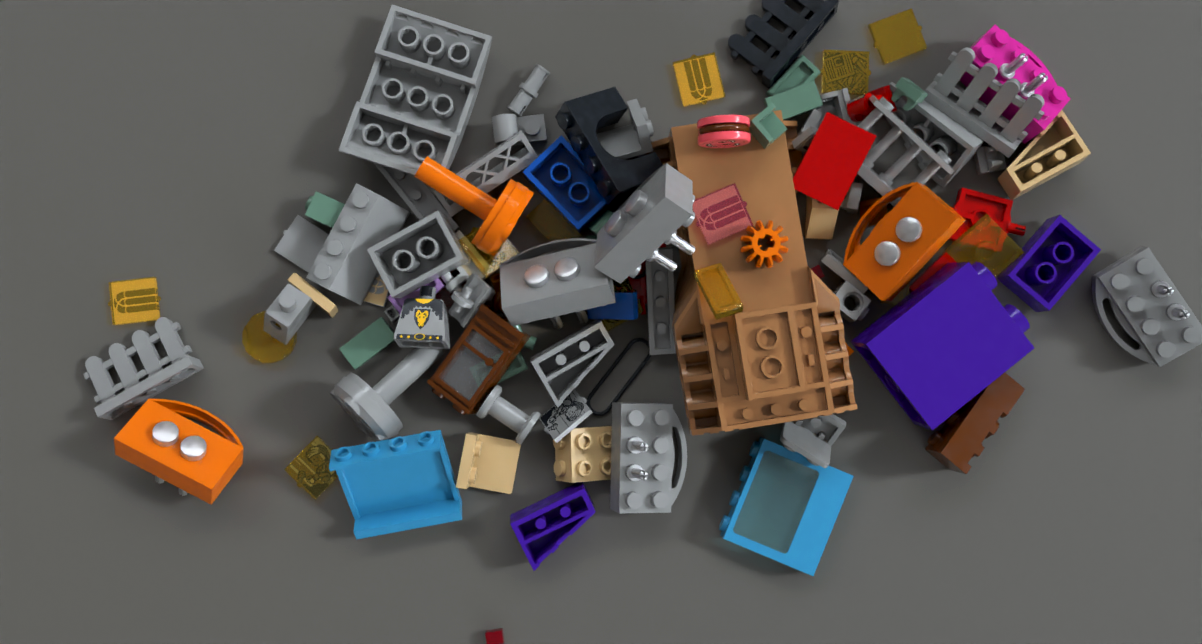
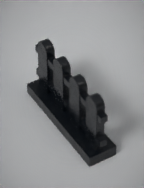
[728,0,839,89]

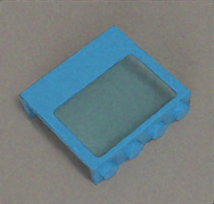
[719,437,854,576]

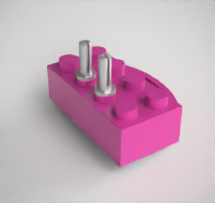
[960,24,1071,144]

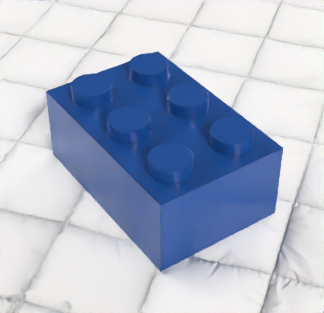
[523,135,609,234]

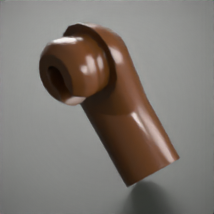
[490,273,505,314]

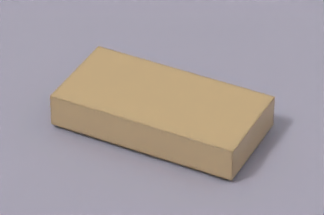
[288,273,338,318]

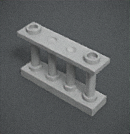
[857,95,954,207]

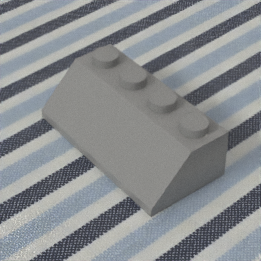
[306,183,410,305]

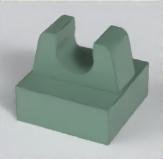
[891,77,928,111]

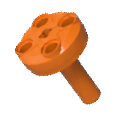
[414,156,534,257]

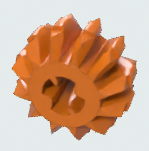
[740,220,788,268]

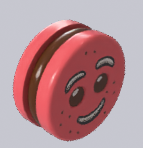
[697,115,751,148]

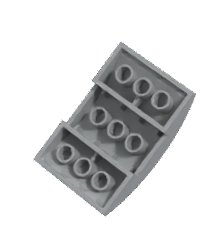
[339,5,492,176]

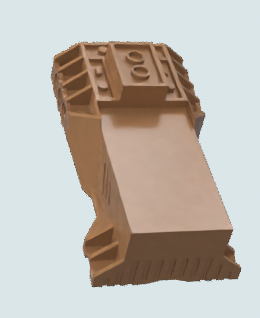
[643,110,858,436]

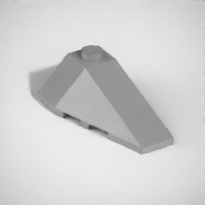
[884,82,984,188]

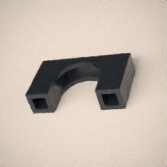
[555,87,663,205]

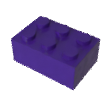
[997,215,1101,312]

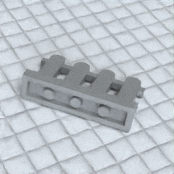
[924,47,1044,158]
[83,317,204,420]

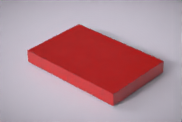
[793,112,877,210]

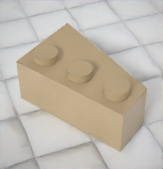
[998,110,1091,200]

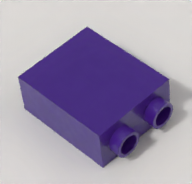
[850,262,1034,430]

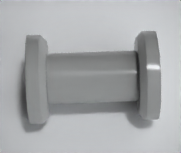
[476,385,541,445]

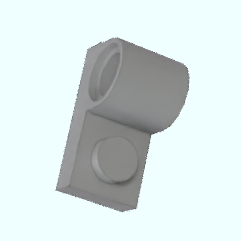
[492,114,547,147]

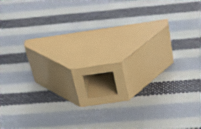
[805,196,839,240]

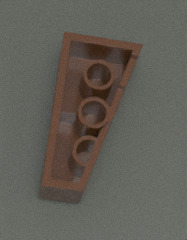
[925,372,1025,474]

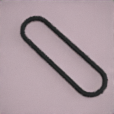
[586,338,652,416]

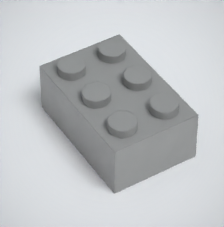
[367,211,469,299]

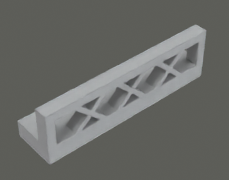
[432,131,538,217]

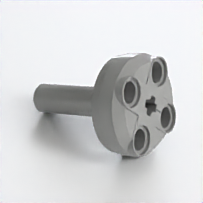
[330,348,444,441]

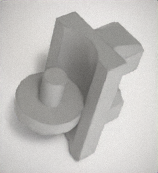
[448,274,496,328]

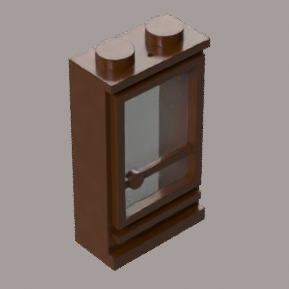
[427,304,531,415]

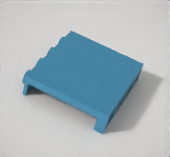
[329,430,462,540]

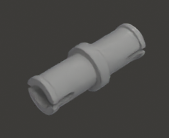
[507,64,550,117]

